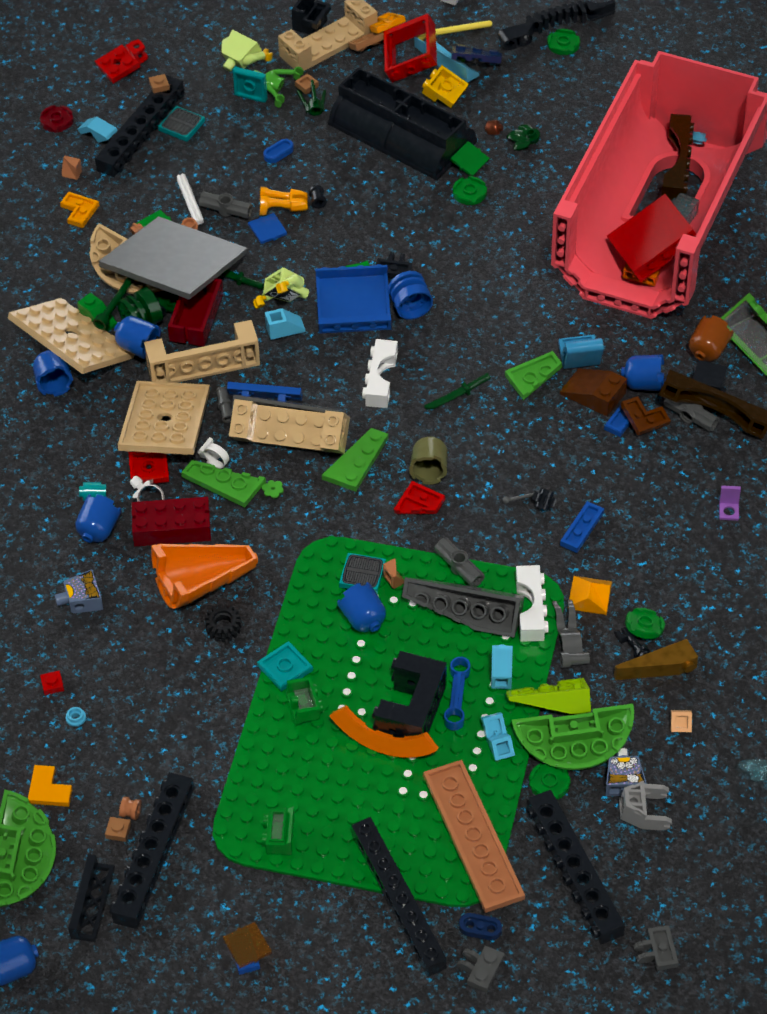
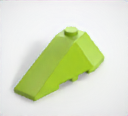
[506,678,591,715]

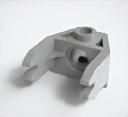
[619,781,672,831]

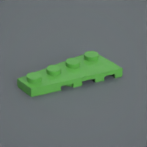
[322,428,388,492]
[181,460,266,508]

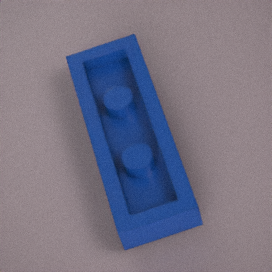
[560,501,604,553]

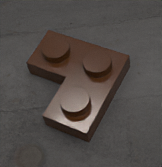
[620,396,671,435]

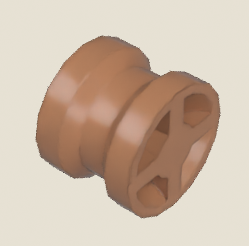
[119,796,142,820]

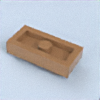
[348,32,384,52]

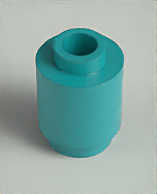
[79,482,106,501]

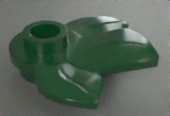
[507,125,540,150]
[155,290,179,314]

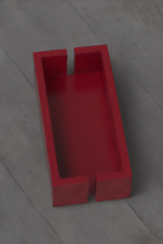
[168,279,223,346]
[131,497,211,547]

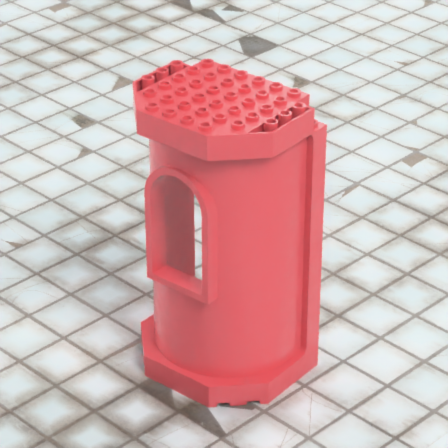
[551,51,767,319]

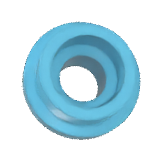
[692,132,707,144]
[65,707,86,727]

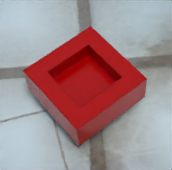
[40,670,64,695]

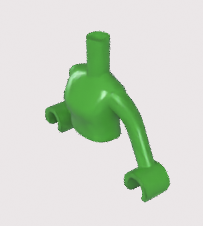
[254,67,303,108]

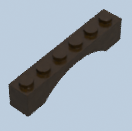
[662,114,694,201]
[659,369,767,439]

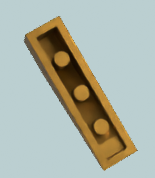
[614,639,698,680]

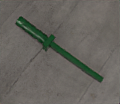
[221,270,264,290]
[425,373,491,410]

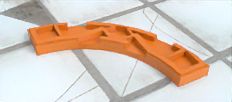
[330,705,439,758]

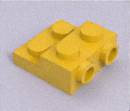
[422,65,469,108]

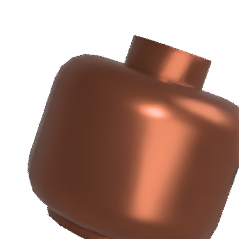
[485,120,503,135]

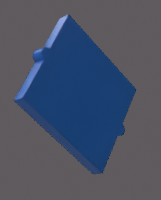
[248,213,287,244]

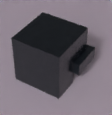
[291,0,331,35]
[692,360,728,393]

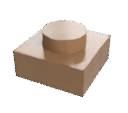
[295,73,319,94]
[149,74,170,94]
[105,817,131,842]

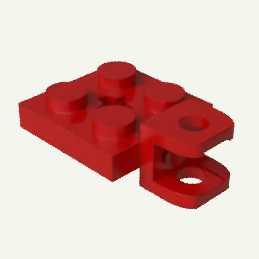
[95,39,148,84]
[128,451,169,484]

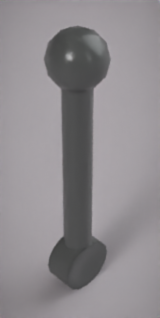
[502,490,539,504]

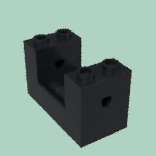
[372,651,447,738]

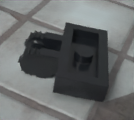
[376,252,413,278]

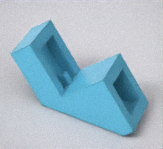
[78,117,118,143]
[481,712,515,761]

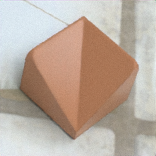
[62,156,82,180]
[383,558,404,589]

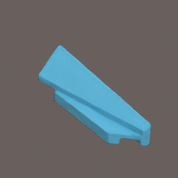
[414,37,479,83]

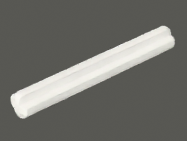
[177,173,204,225]

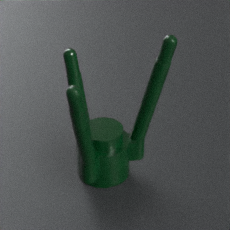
[297,80,326,116]

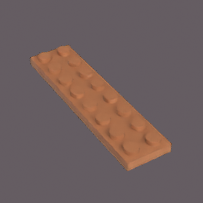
[423,760,525,913]

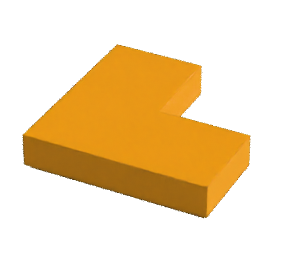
[369,12,406,33]
[60,192,99,228]
[28,765,72,807]

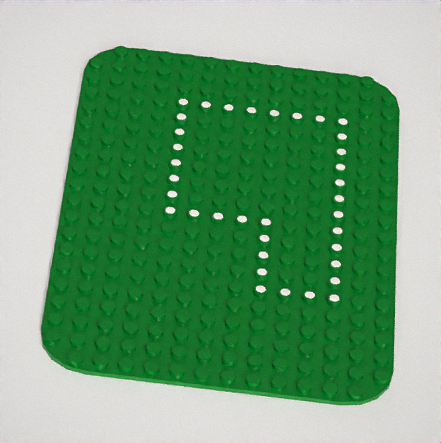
[213,536,564,907]

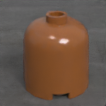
[689,315,733,362]

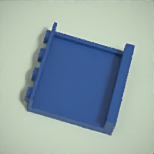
[315,264,391,334]

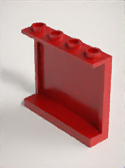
[607,194,697,282]

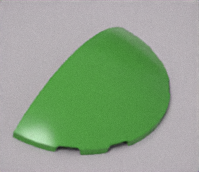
[512,704,634,770]
[0,789,56,907]

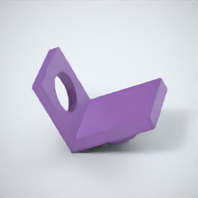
[719,486,741,521]

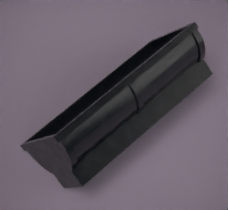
[328,67,477,181]

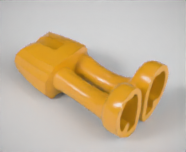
[260,187,308,216]

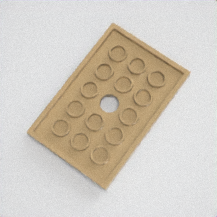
[8,298,134,374]
[118,381,210,455]

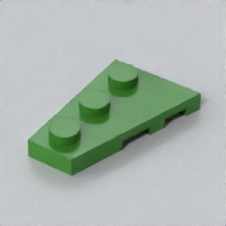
[505,351,562,400]

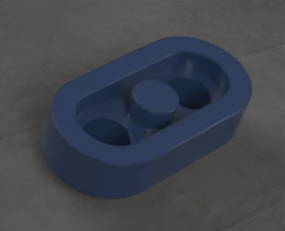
[459,913,502,940]

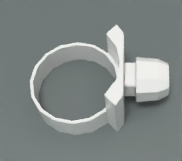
[198,437,229,469]
[130,476,165,502]

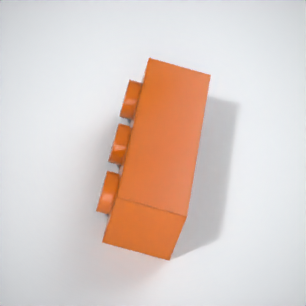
[623,264,659,286]

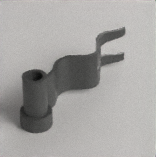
[552,600,590,668]

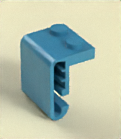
[558,334,604,369]

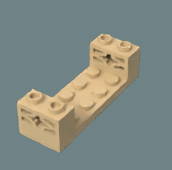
[278,0,378,71]
[144,320,260,383]
[229,399,350,454]

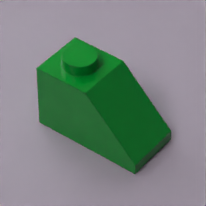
[77,293,117,332]

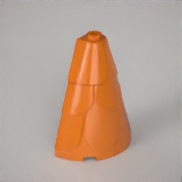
[151,544,258,609]

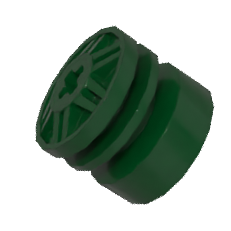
[117,287,163,324]

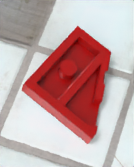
[394,481,446,514]

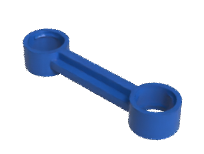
[444,657,470,730]

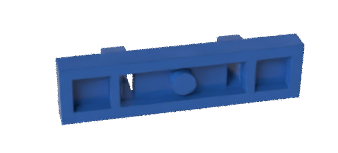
[227,382,303,401]

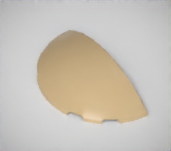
[89,223,163,294]

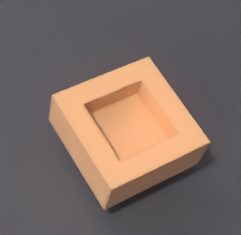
[671,710,692,732]

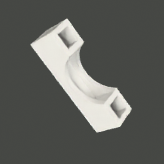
[362,339,398,408]
[516,565,548,642]

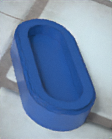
[263,139,294,163]

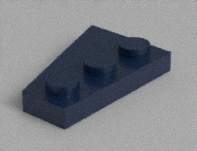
[451,44,502,63]

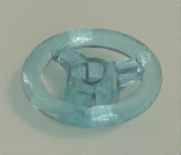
[738,759,767,781]

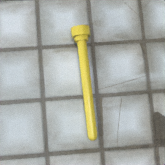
[416,20,493,41]

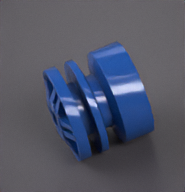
[388,271,433,319]

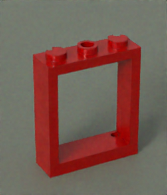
[384,13,437,83]

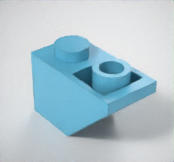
[265,308,305,340]
[491,645,513,689]

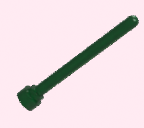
[93,277,134,330]

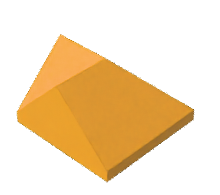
[568,576,612,615]

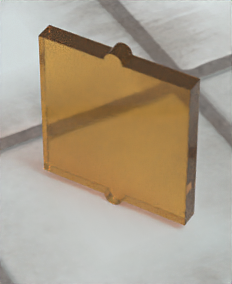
[223,922,272,968]

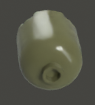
[409,436,448,485]

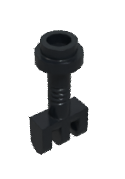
[614,627,650,658]

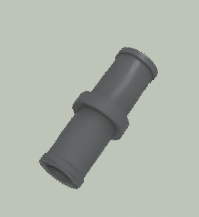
[216,387,232,423]

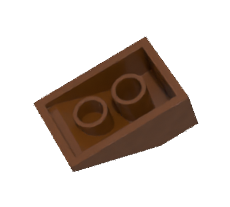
[559,368,627,417]

